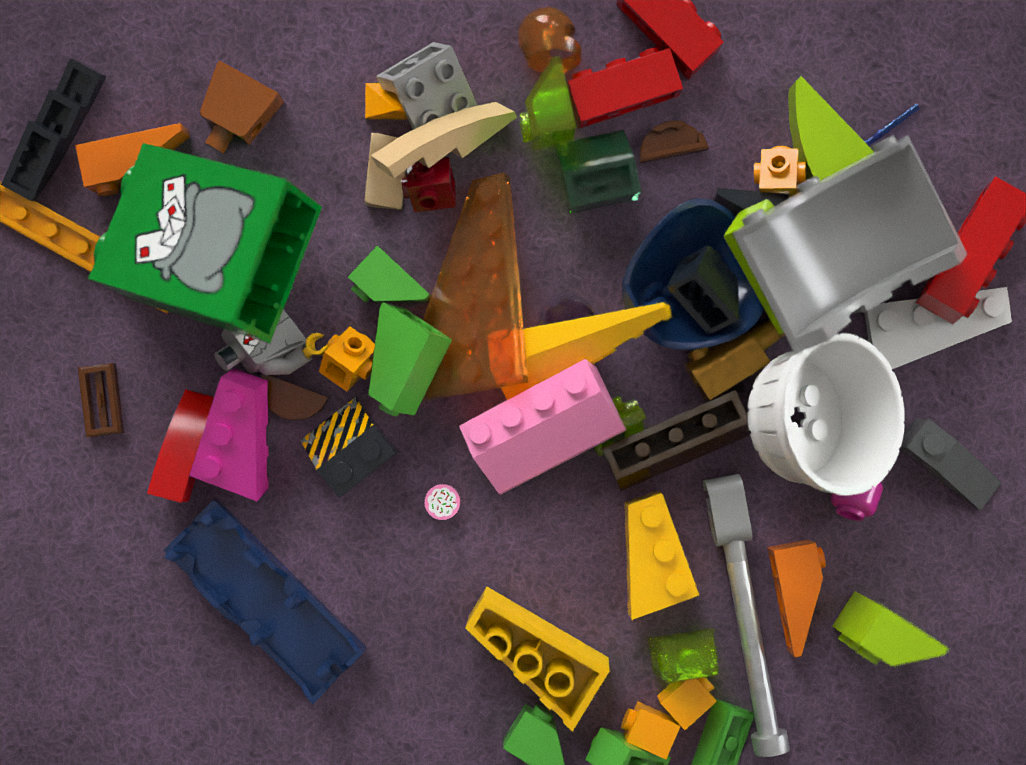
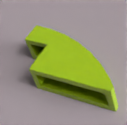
[788,76,874,181]

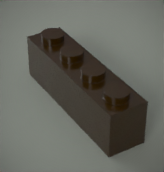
[602,391,751,491]

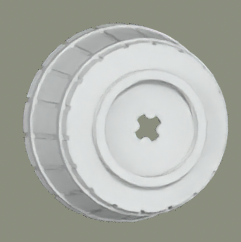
[748,333,905,495]

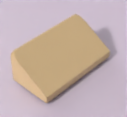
[365,133,406,210]

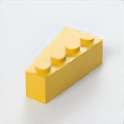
[465,586,609,732]

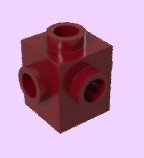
[401,157,456,213]

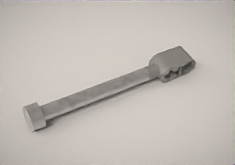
[703,474,790,757]

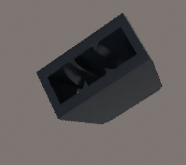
[667,246,739,335]

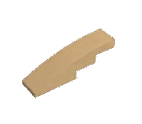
[371,102,517,178]

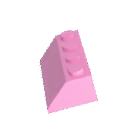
[459,359,626,494]

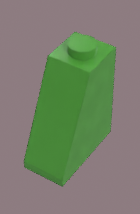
[369,302,452,417]

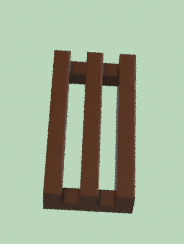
[77,363,124,437]

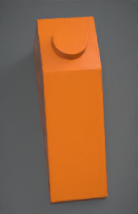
[75,123,190,196]
[767,539,826,658]

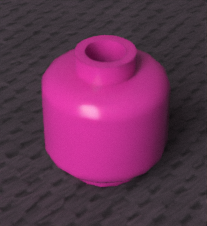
[830,482,883,521]

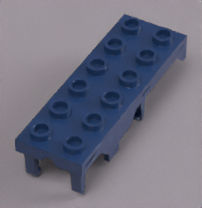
[163,499,367,704]

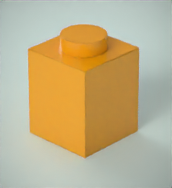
[657,669,717,730]
[621,701,680,759]

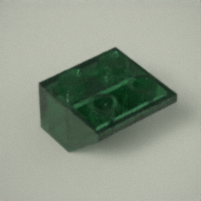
[555,130,642,214]

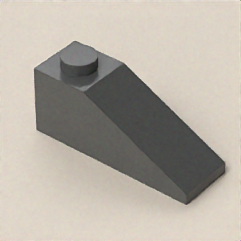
[899,418,1001,511]

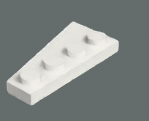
[865,287,1012,369]

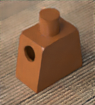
[200,60,284,154]

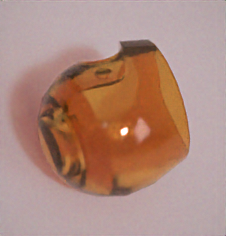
[517,6,582,73]

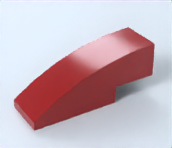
[147,389,214,503]

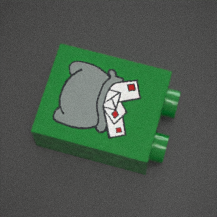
[88,143,322,343]

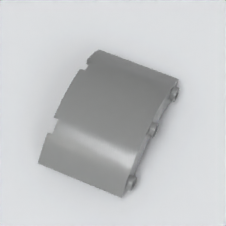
[733,135,967,354]

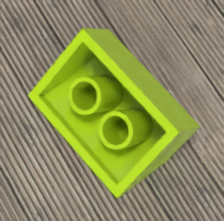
[832,591,949,666]

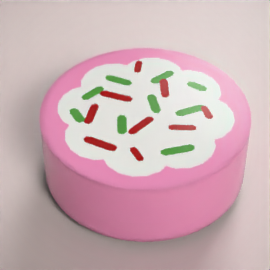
[425,484,460,520]

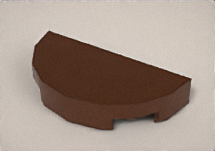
[639,121,709,164]
[261,373,330,420]

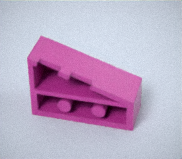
[190,368,269,501]

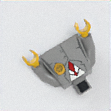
[214,309,330,375]

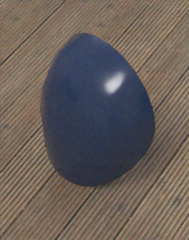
[622,198,764,350]

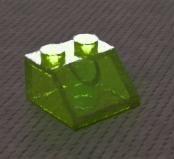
[519,56,576,151]

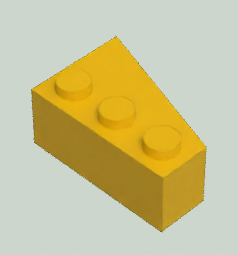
[625,490,699,620]

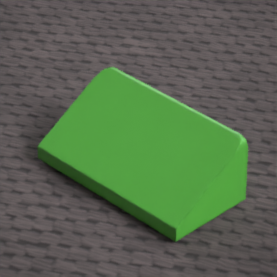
[692,699,754,765]

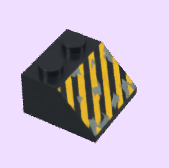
[300,397,399,498]

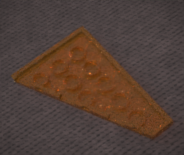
[422,172,528,401]

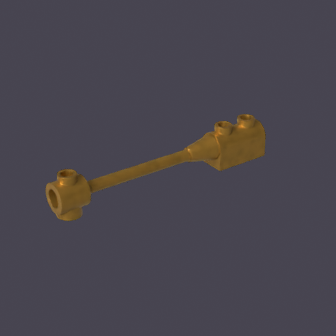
[685,320,785,401]

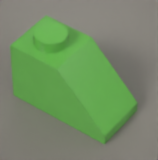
[348,246,432,304]
[503,704,565,765]
[585,727,671,765]

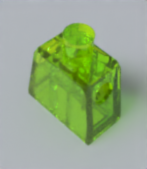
[648,628,719,682]

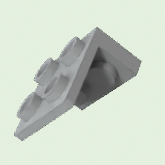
[376,42,478,130]

